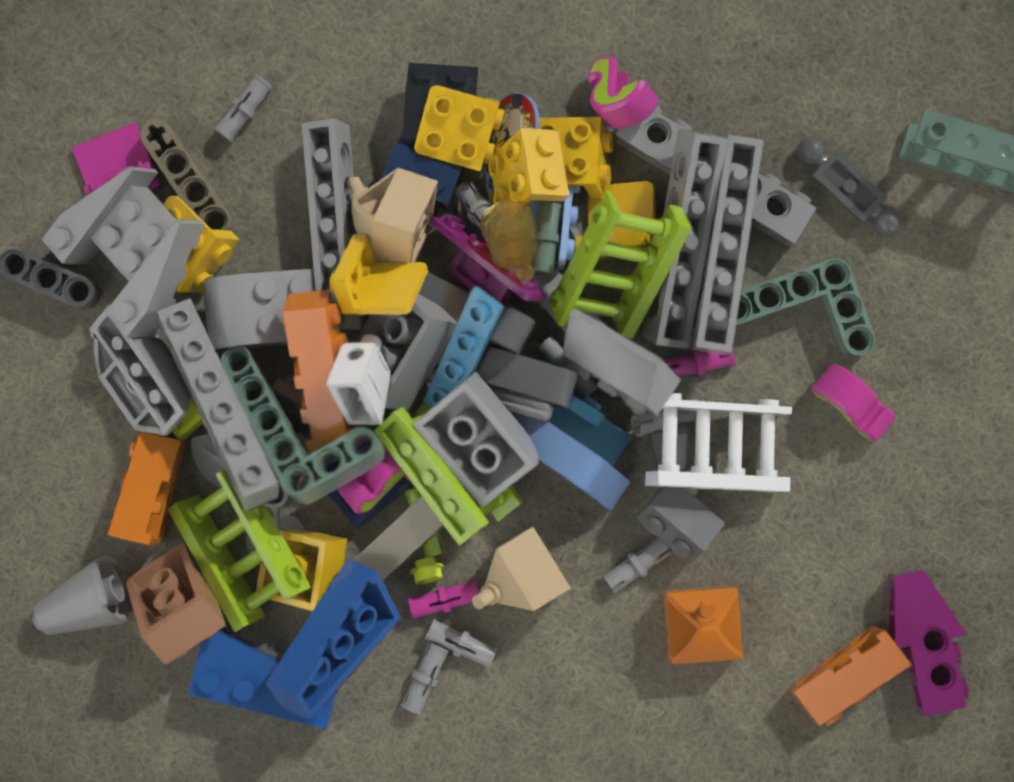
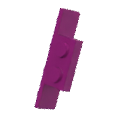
[429,215,547,309]

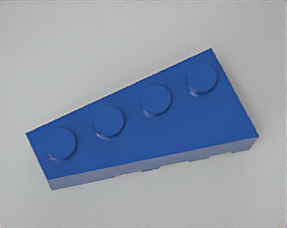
[266,558,401,720]
[188,628,338,729]

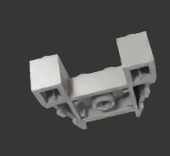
[42,167,205,338]

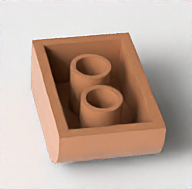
[125,541,226,665]

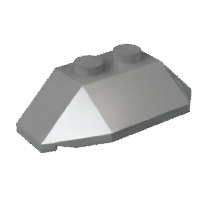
[89,305,191,435]

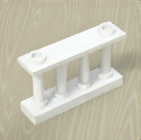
[645,393,792,492]

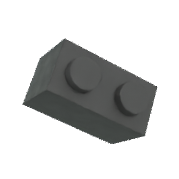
[636,487,725,564]

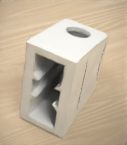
[327,335,390,425]

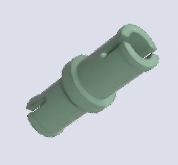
[532,202,562,276]

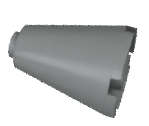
[32,556,134,635]

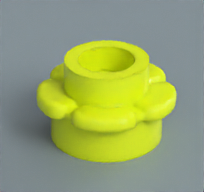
[410,557,444,585]

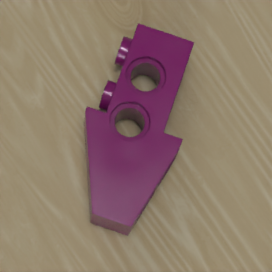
[888,569,969,716]

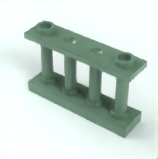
[897,109,1014,193]

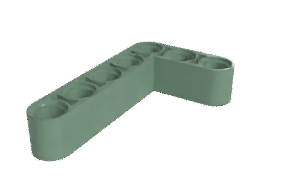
[691,258,875,358]
[220,346,385,504]

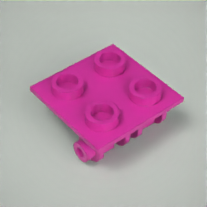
[71,122,161,195]

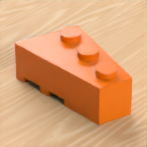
[108,431,186,545]
[789,625,911,726]

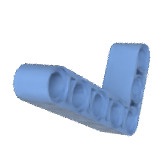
[509,411,631,511]

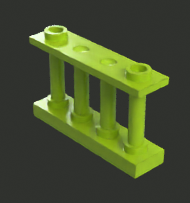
[549,191,692,339]
[374,403,524,546]
[168,470,311,632]

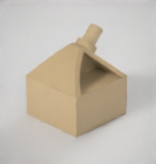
[347,168,438,262]
[472,526,571,611]

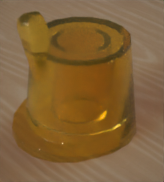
[480,200,538,282]

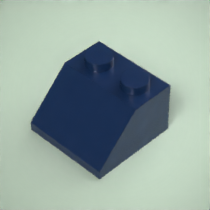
[382,133,466,210]

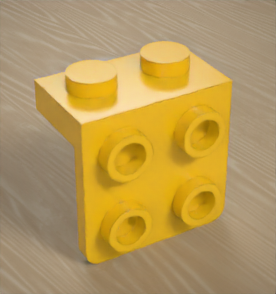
[414,85,505,171]
[539,117,614,198]
[488,128,569,220]
[575,181,656,260]
[163,196,240,293]
[330,234,428,315]

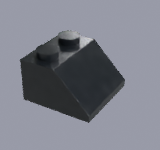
[403,62,478,144]

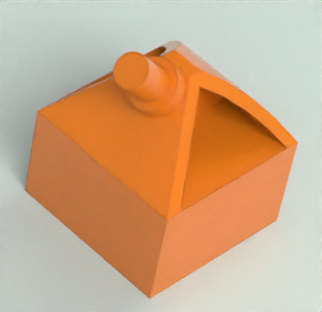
[663,586,743,664]

